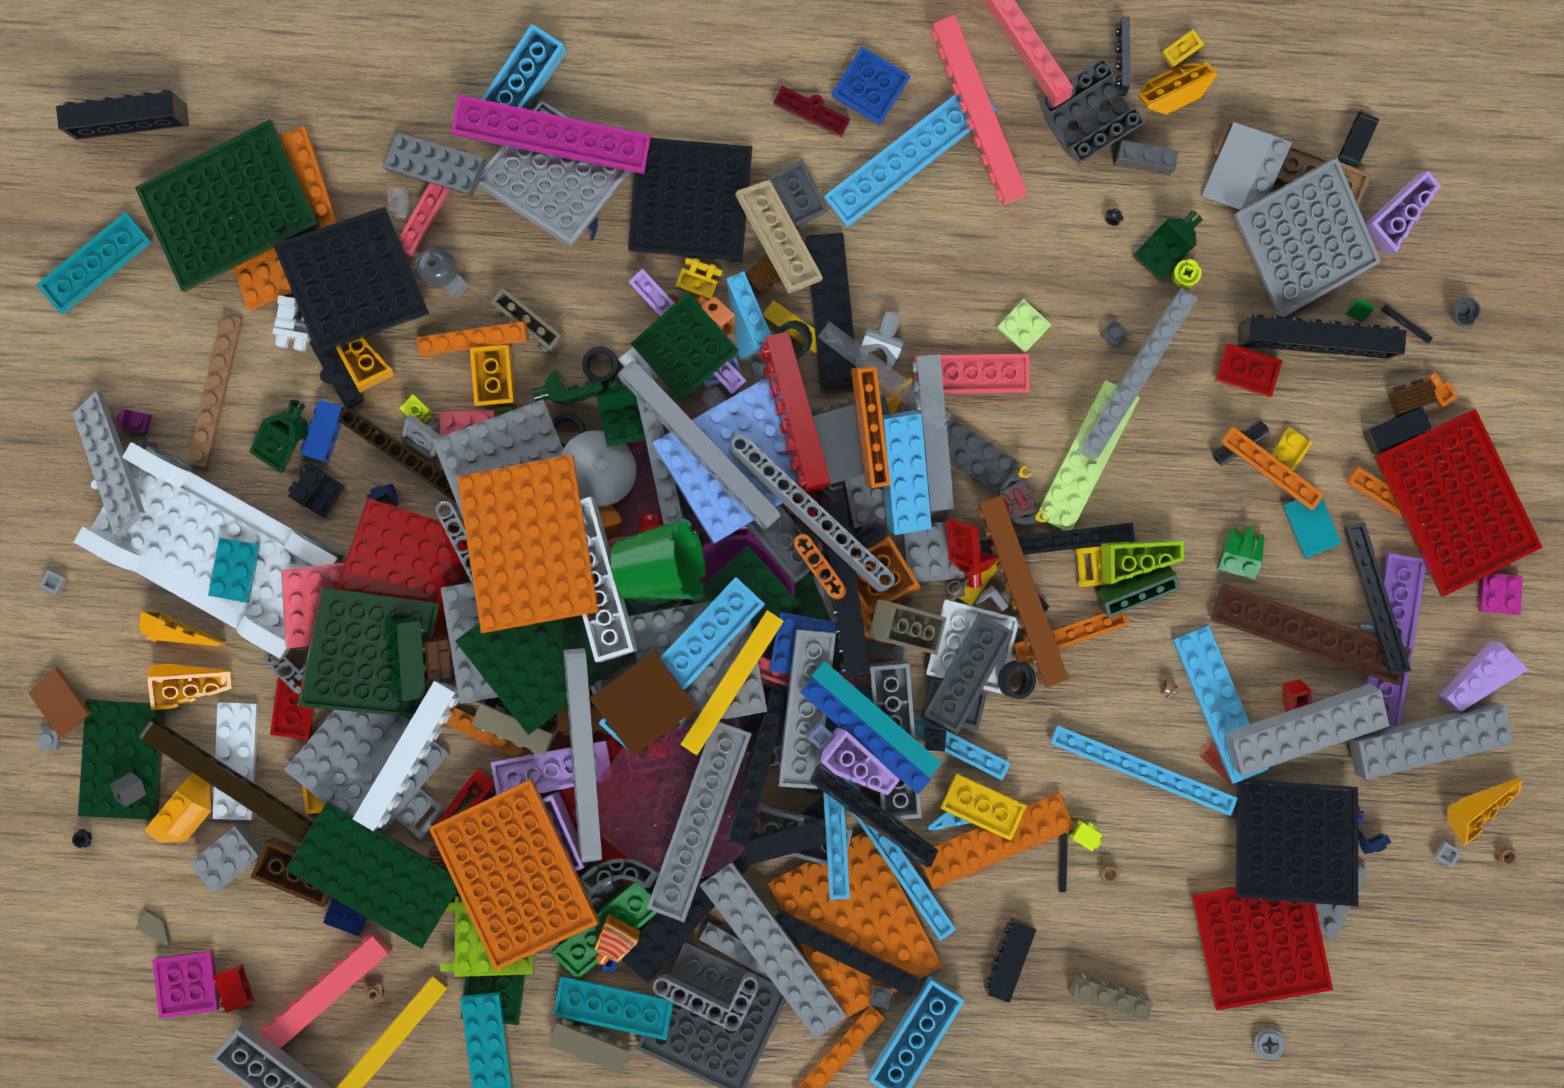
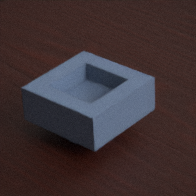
[806,722,834,751]

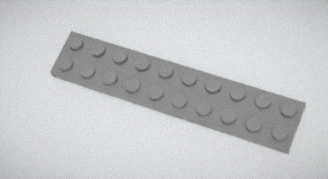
[647,721,752,922]
[700,860,847,1039]

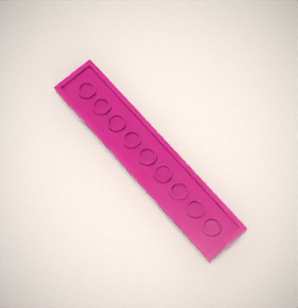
[451,95,651,174]

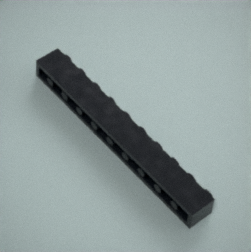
[816,481,871,678]

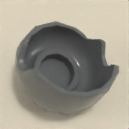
[1450,297,1481,327]

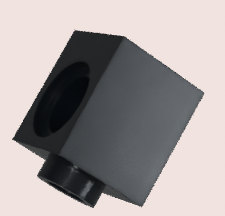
[923,728,946,752]

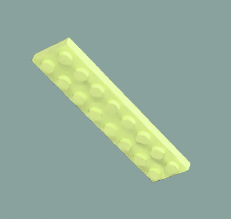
[1039,380,1140,531]

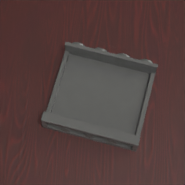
[812,394,890,485]

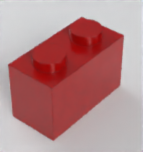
[214,963,254,1013]

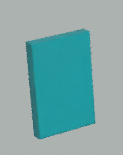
[1282,498,1342,558]

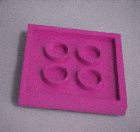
[152,950,220,1018]

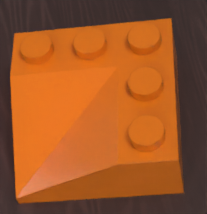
[855,536,920,615]

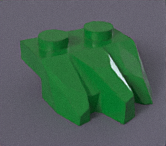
[1217,525,1264,579]

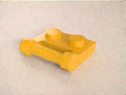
[1074,546,1114,587]

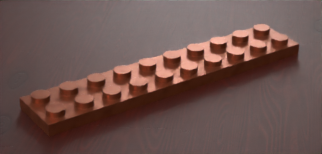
[1210,584,1412,686]

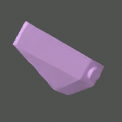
[820,727,900,795]

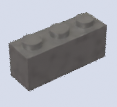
[1114,140,1179,176]

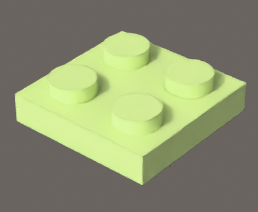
[997,299,1051,354]

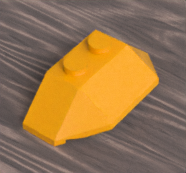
[1138,61,1217,114]
[144,773,212,843]

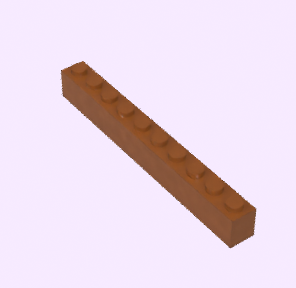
[976,496,1069,687]

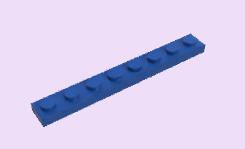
[800,677,931,794]

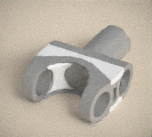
[858,312,904,373]

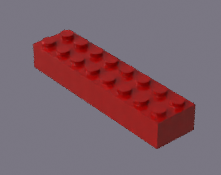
[759,332,831,494]

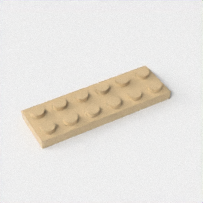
[735,180,823,293]

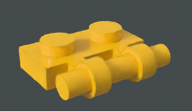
[675,257,723,300]

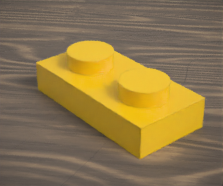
[1161,29,1205,69]

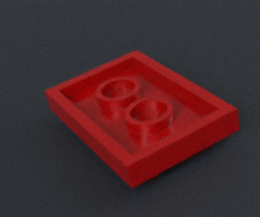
[1215,343,1283,398]
[270,677,315,740]

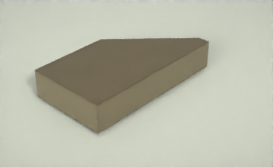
[136,910,171,946]

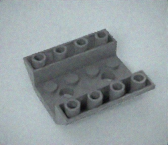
[1039,58,1146,164]

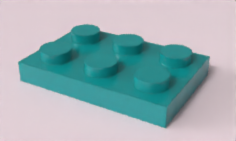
[208,538,260,603]

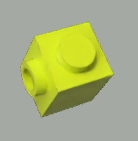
[400,395,434,424]
[1069,820,1102,851]

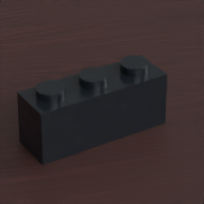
[1363,407,1431,453]

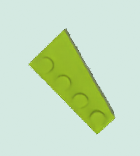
[1101,540,1184,584]

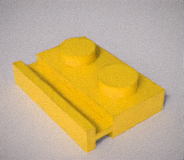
[1270,427,1312,471]

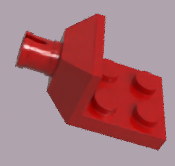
[946,518,998,588]

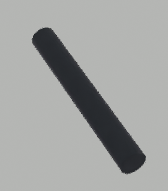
[1381,304,1433,344]
[1059,833,1068,892]

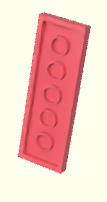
[913,354,1030,395]

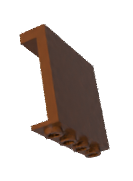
[589,649,698,756]

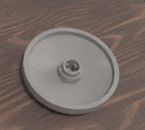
[560,431,636,508]

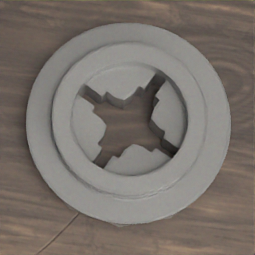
[1253,1028,1285,1060]

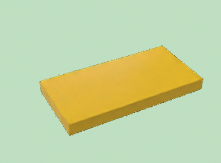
[940,772,1027,841]

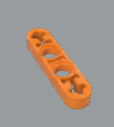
[794,534,846,599]

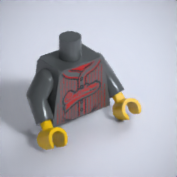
[997,465,1050,525]

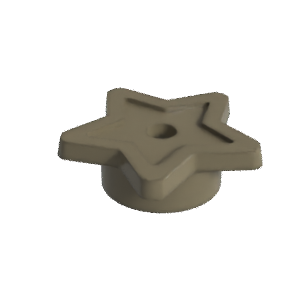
[945,579,967,601]

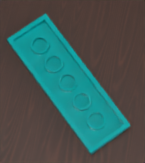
[36,212,153,315]
[553,975,674,1040]
[460,992,513,1088]

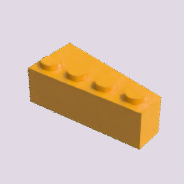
[336,338,395,392]

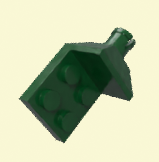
[1132,210,1202,282]
[531,370,606,405]
[596,379,645,447]
[249,399,308,474]

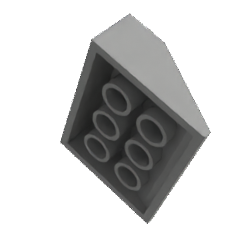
[1201,122,1292,211]

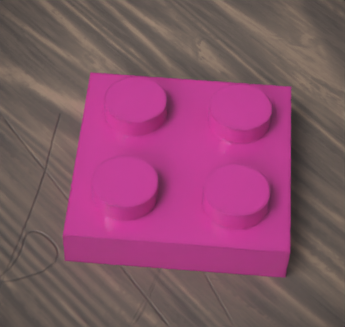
[1478,574,1523,614]

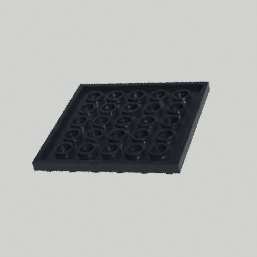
[628,138,753,261]
[273,206,429,354]
[1235,779,1358,907]

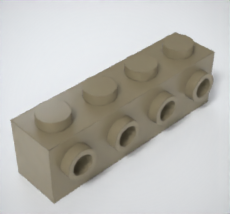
[490,287,565,354]
[1068,972,1153,1022]
[548,1018,632,1074]

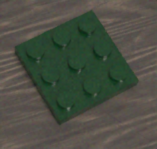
[460,975,526,1025]

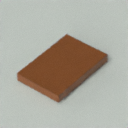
[28,668,91,738]

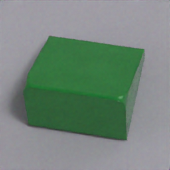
[1346,298,1375,322]

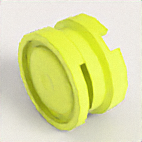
[1171,259,1202,289]

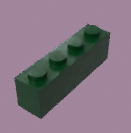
[1096,566,1180,618]
[391,617,428,701]

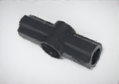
[1211,420,1270,466]

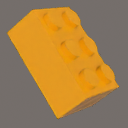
[470,345,517,409]

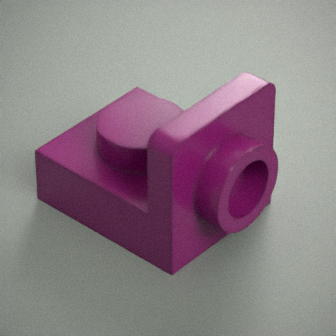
[117,408,152,434]

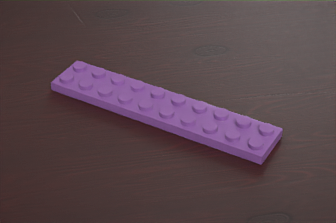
[1365,553,1426,730]

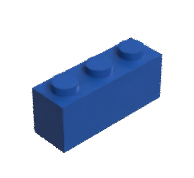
[301,400,346,463]

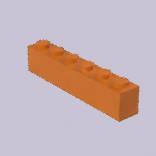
[851,366,891,488]

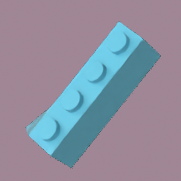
[726,271,771,360]

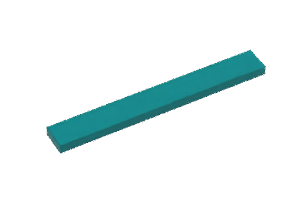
[811,661,942,778]

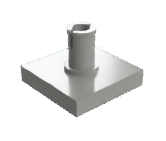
[401,414,442,461]

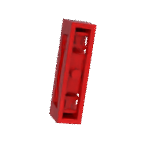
[429,767,496,833]

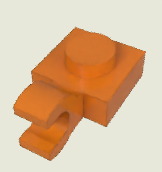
[1424,373,1459,408]

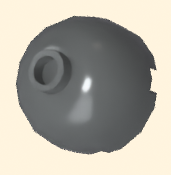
[417,247,457,287]

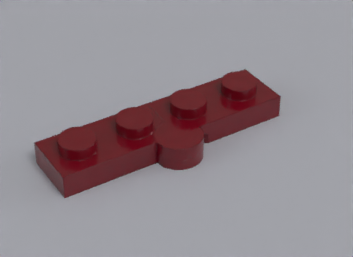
[773,86,850,138]

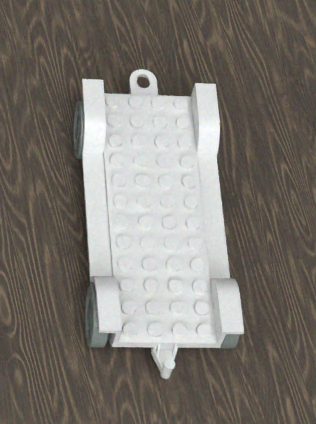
[74,442,343,658]

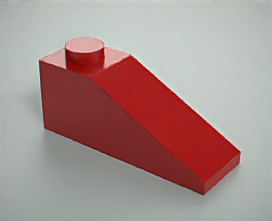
[1282,679,1312,712]

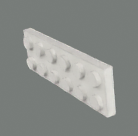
[213,702,259,820]

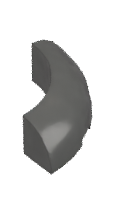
[580,859,659,894]

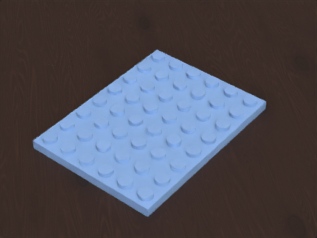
[652,378,812,544]

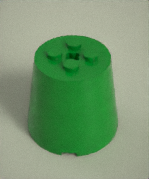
[611,519,705,599]

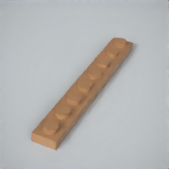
[187,314,243,468]

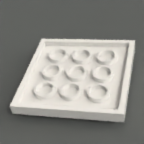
[925,599,1018,694]

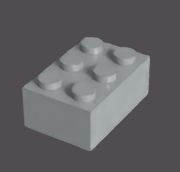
[189,823,263,894]

